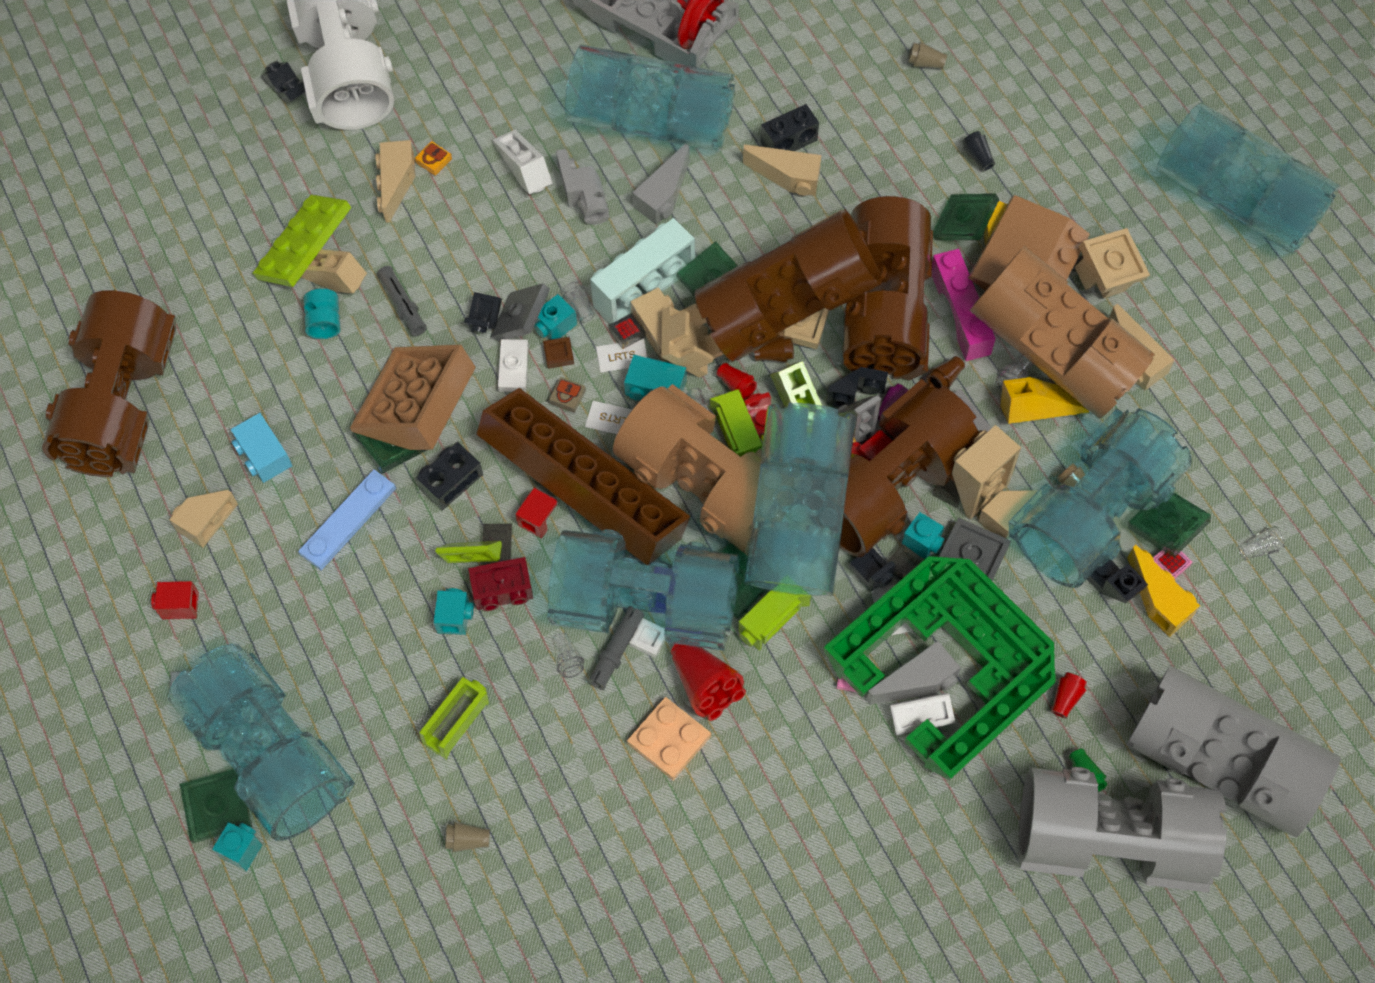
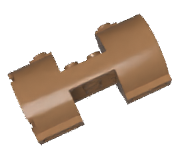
[969,246,1155,419]
[613,384,805,556]

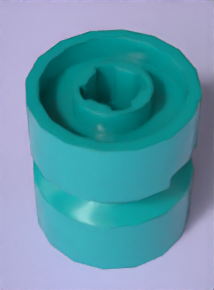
[303,289,341,339]

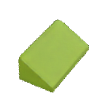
[435,541,502,563]

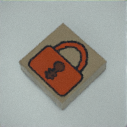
[549,377,586,413]

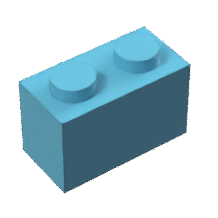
[230,413,292,483]

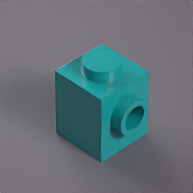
[534,294,577,340]
[901,512,944,561]
[434,588,474,635]
[212,822,262,872]

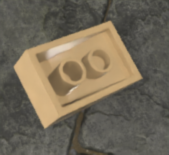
[952,425,1021,520]

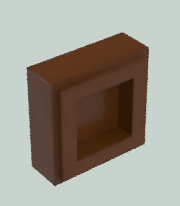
[543,336,574,369]

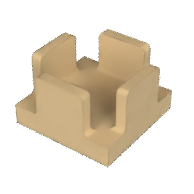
[1075,228,1150,298]
[661,304,723,378]

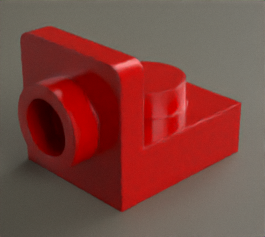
[744,392,782,439]

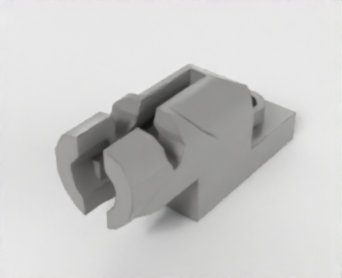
[556,149,610,224]

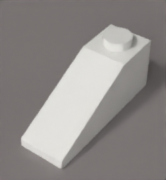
[493,130,552,194]

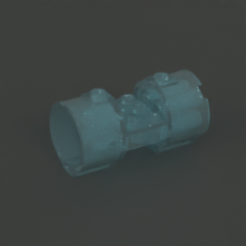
[565,44,736,152]
[1156,102,1341,255]
[744,403,856,596]
[1009,409,1192,588]
[547,530,740,651]
[168,644,355,841]

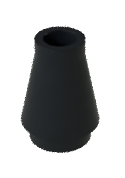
[962,131,996,172]

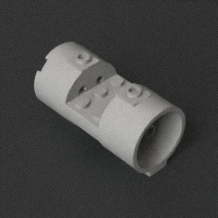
[1126,665,1341,838]
[1018,767,1227,893]

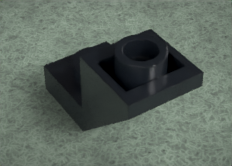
[260,60,306,102]
[826,367,888,408]
[1081,551,1148,603]

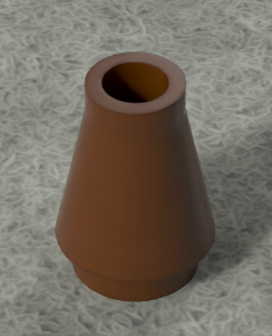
[754,336,794,363]
[926,356,965,389]

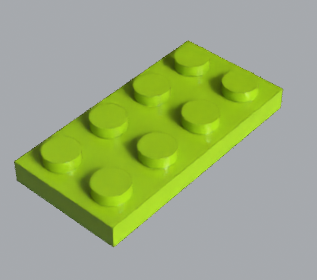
[253,194,352,287]

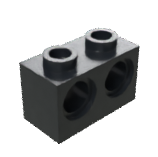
[760,104,819,151]
[416,441,483,511]

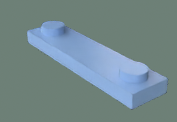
[298,470,396,571]

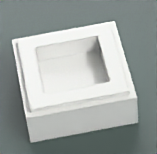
[629,618,669,658]

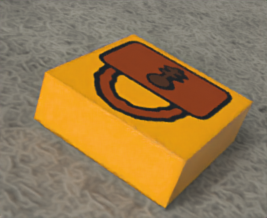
[415,141,452,176]

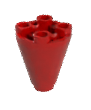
[671,638,746,721]

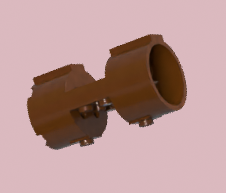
[843,196,933,381]
[695,209,882,362]
[42,290,176,477]
[799,379,982,557]

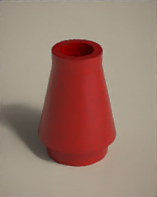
[717,363,757,400]
[1050,672,1087,719]

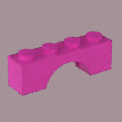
[932,249,996,361]

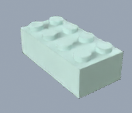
[590,218,695,328]

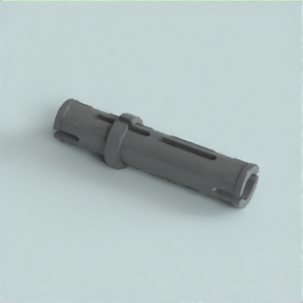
[377,266,427,336]
[588,606,645,690]

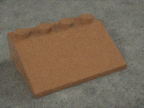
[968,195,1090,291]
[350,344,476,450]

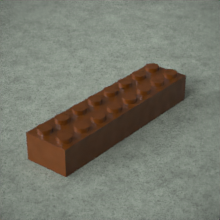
[476,388,691,566]

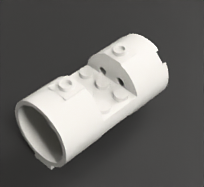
[287,0,394,130]

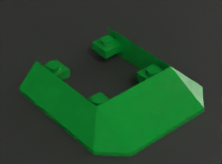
[823,556,1055,780]

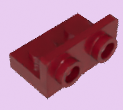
[468,557,534,611]

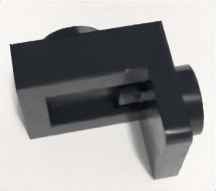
[464,292,502,333]
[849,548,896,592]

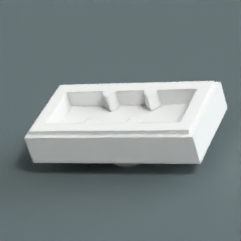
[498,340,529,392]
[890,693,955,735]

